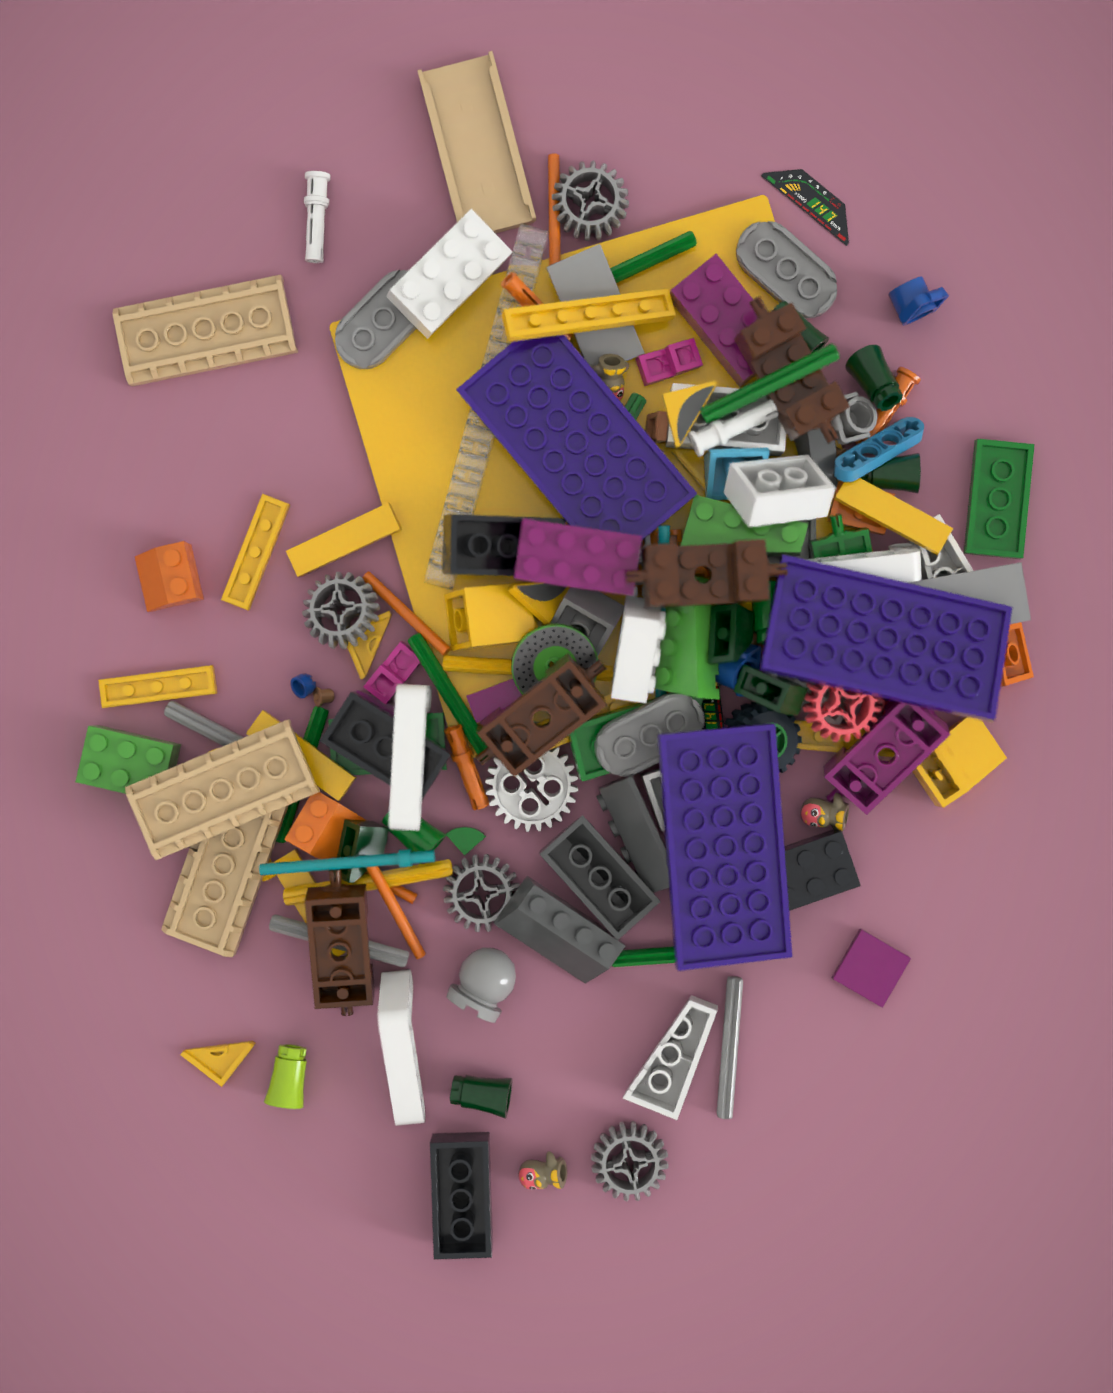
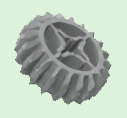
[552,160,629,241]
[302,572,380,649]
[443,854,520,932]
[591,1121,669,1202]

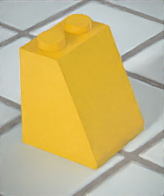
[444,582,538,651]

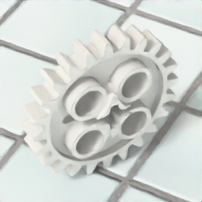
[485,746,578,832]

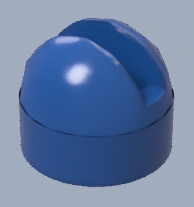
[291,673,316,699]

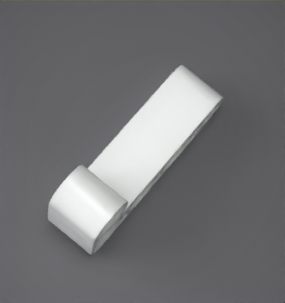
[808,543,922,583]

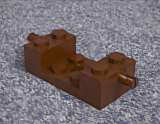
[734,296,850,444]
[625,539,788,608]
[475,653,607,777]
[305,869,375,1016]

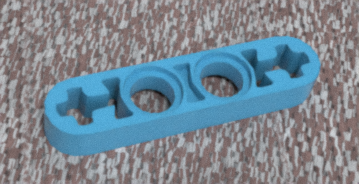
[834,417,924,482]

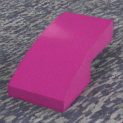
[635,338,703,386]
[364,641,420,705]

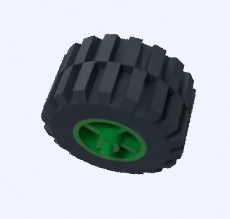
[724,702,802,773]

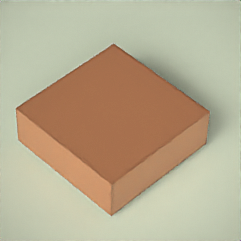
[645,411,668,444]

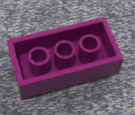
[670,253,757,387]
[513,519,642,596]

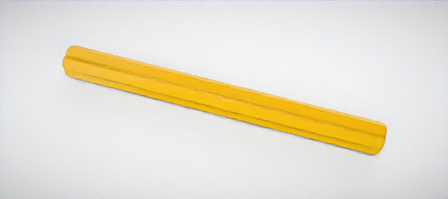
[442,655,614,681]
[283,859,453,906]

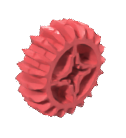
[802,682,882,742]

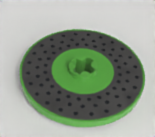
[511,624,598,694]

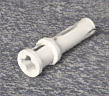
[304,171,330,263]
[688,399,778,457]

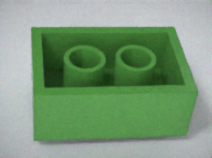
[75,725,181,794]

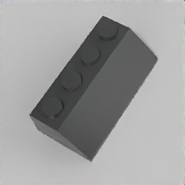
[596,776,669,892]
[540,815,661,940]
[494,876,625,984]

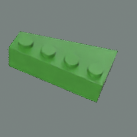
[680,495,808,556]
[654,577,720,700]

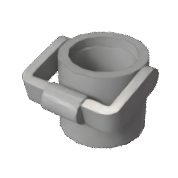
[831,392,877,445]

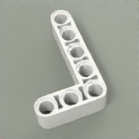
[389,684,432,831]
[378,969,425,1126]

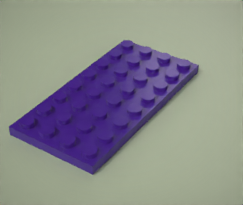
[456,335,697,540]
[759,555,1013,722]
[657,723,792,971]

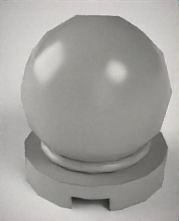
[446,948,516,1023]

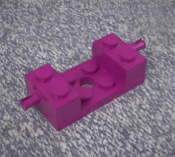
[823,700,950,815]

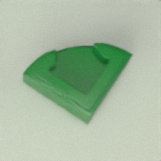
[446,827,486,856]

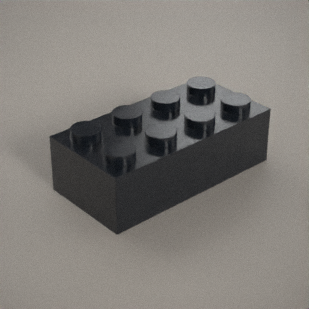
[442,514,566,576]
[320,691,452,800]
[784,829,861,911]
[430,1132,493,1260]

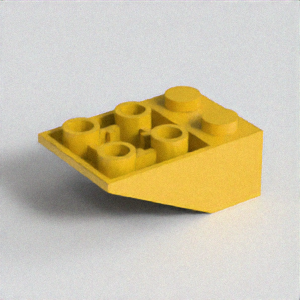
[912,717,1007,808]

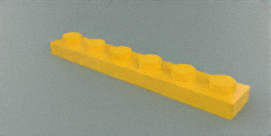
[501,288,676,342]

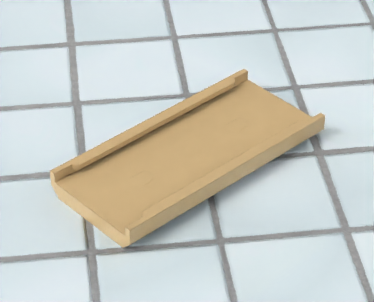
[417,51,536,234]
[112,275,298,387]
[125,719,320,860]
[161,805,289,957]

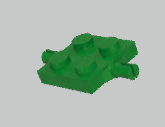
[810,514,873,558]

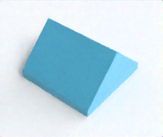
[704,448,769,500]

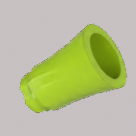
[264,1044,307,1109]

